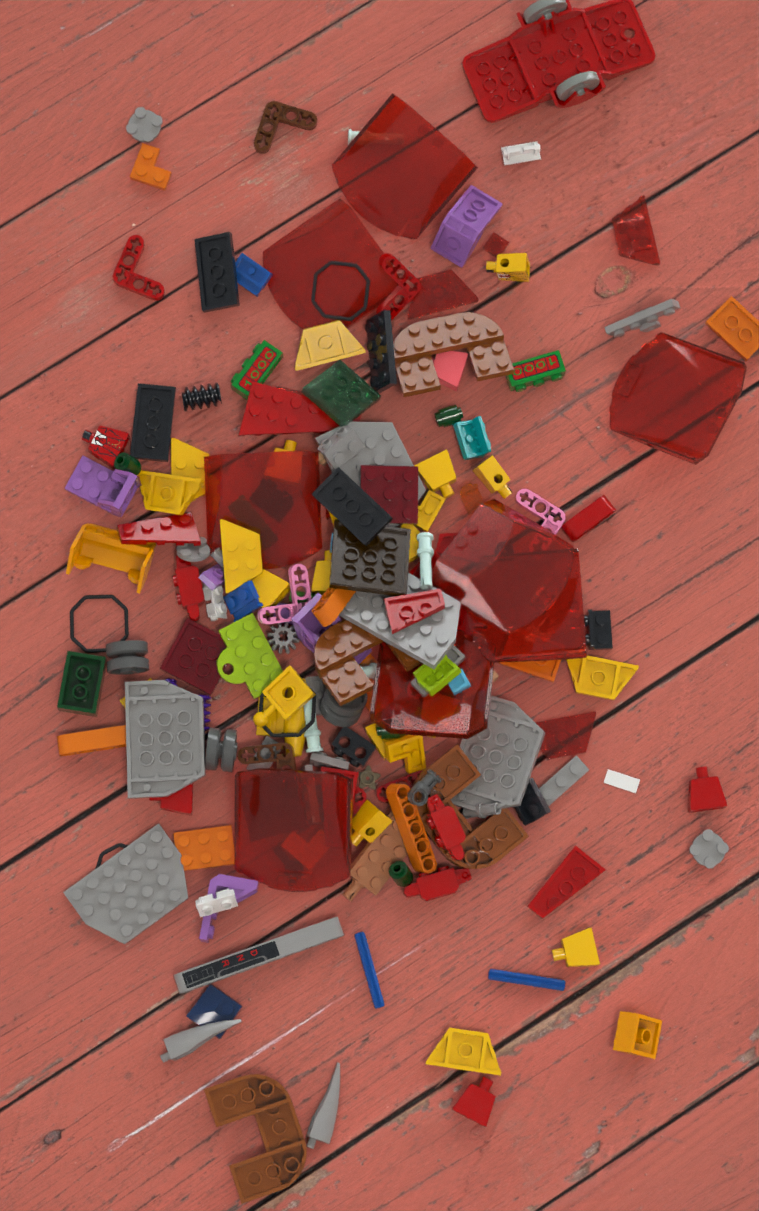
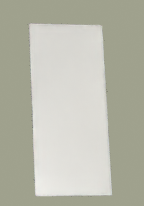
[604,769,640,793]

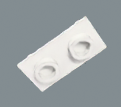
[501,141,541,165]
[202,584,227,621]
[195,888,238,917]

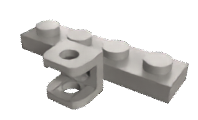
[604,299,680,337]

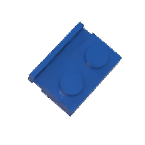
[235,253,273,297]
[223,580,263,622]

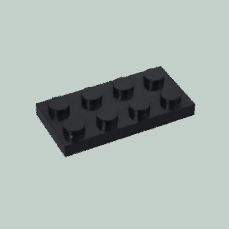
[195,232,240,313]
[365,310,397,394]
[130,383,176,462]
[312,467,393,546]

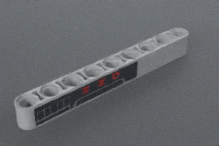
[173,917,344,994]

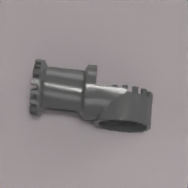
[407,769,441,806]

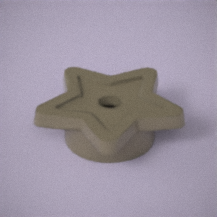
[359,765,381,790]

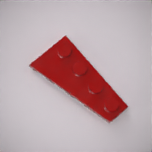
[527,845,606,919]

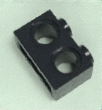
[331,727,376,768]

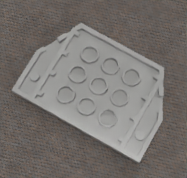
[315,422,426,527]
[339,573,461,669]
[125,680,206,799]
[451,692,545,811]
[63,824,189,944]

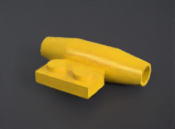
[256,678,306,757]

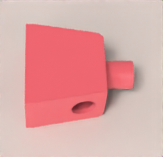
[431,351,468,391]

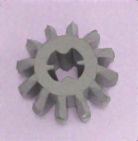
[267,622,300,654]

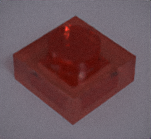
[483,232,509,258]

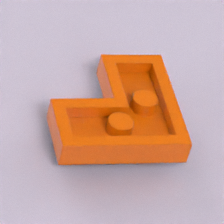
[130,143,171,191]

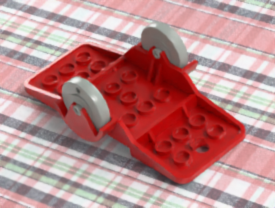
[462,0,656,123]

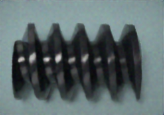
[182,382,222,411]

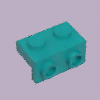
[453,416,491,460]

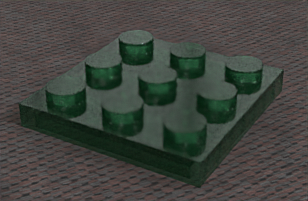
[302,360,381,427]

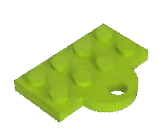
[216,613,283,699]

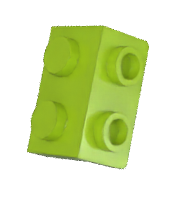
[413,655,461,696]

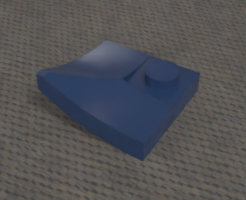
[186,984,243,1039]

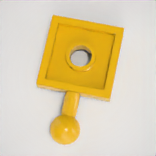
[253,665,316,727]

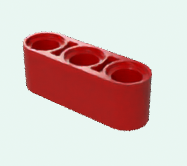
[561,495,616,542]

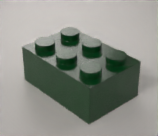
[57,651,107,717]

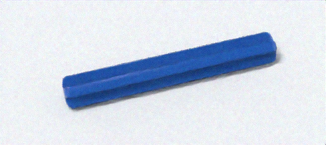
[355,932,385,1009]
[488,969,566,991]

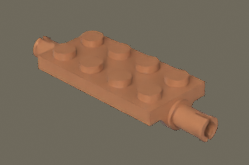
[342,810,412,902]

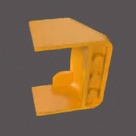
[66,524,156,594]

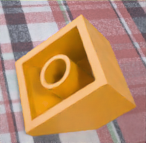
[613,1011,662,1059]

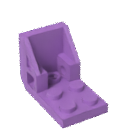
[430,185,502,268]
[65,456,140,518]
[292,593,372,664]
[199,874,259,943]

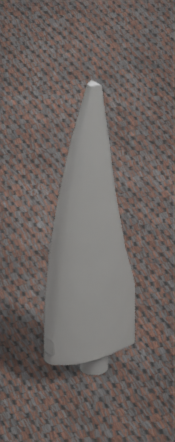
[160,1019,242,1063]
[306,1062,340,1149]

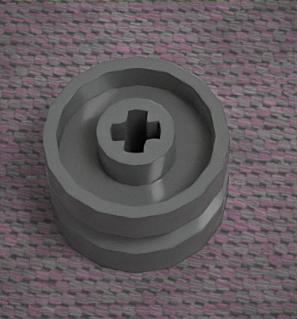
[106,640,149,675]
[320,688,368,727]
[205,727,238,773]

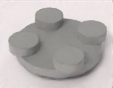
[126,107,163,143]
[176,537,210,562]
[689,829,729,869]

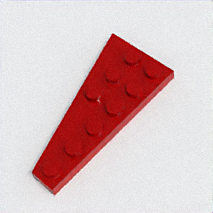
[238,381,362,436]

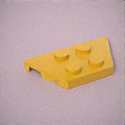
[294,320,366,371]
[171,438,210,502]
[137,470,204,515]
[220,519,263,594]
[565,651,639,701]
[426,1028,501,1076]

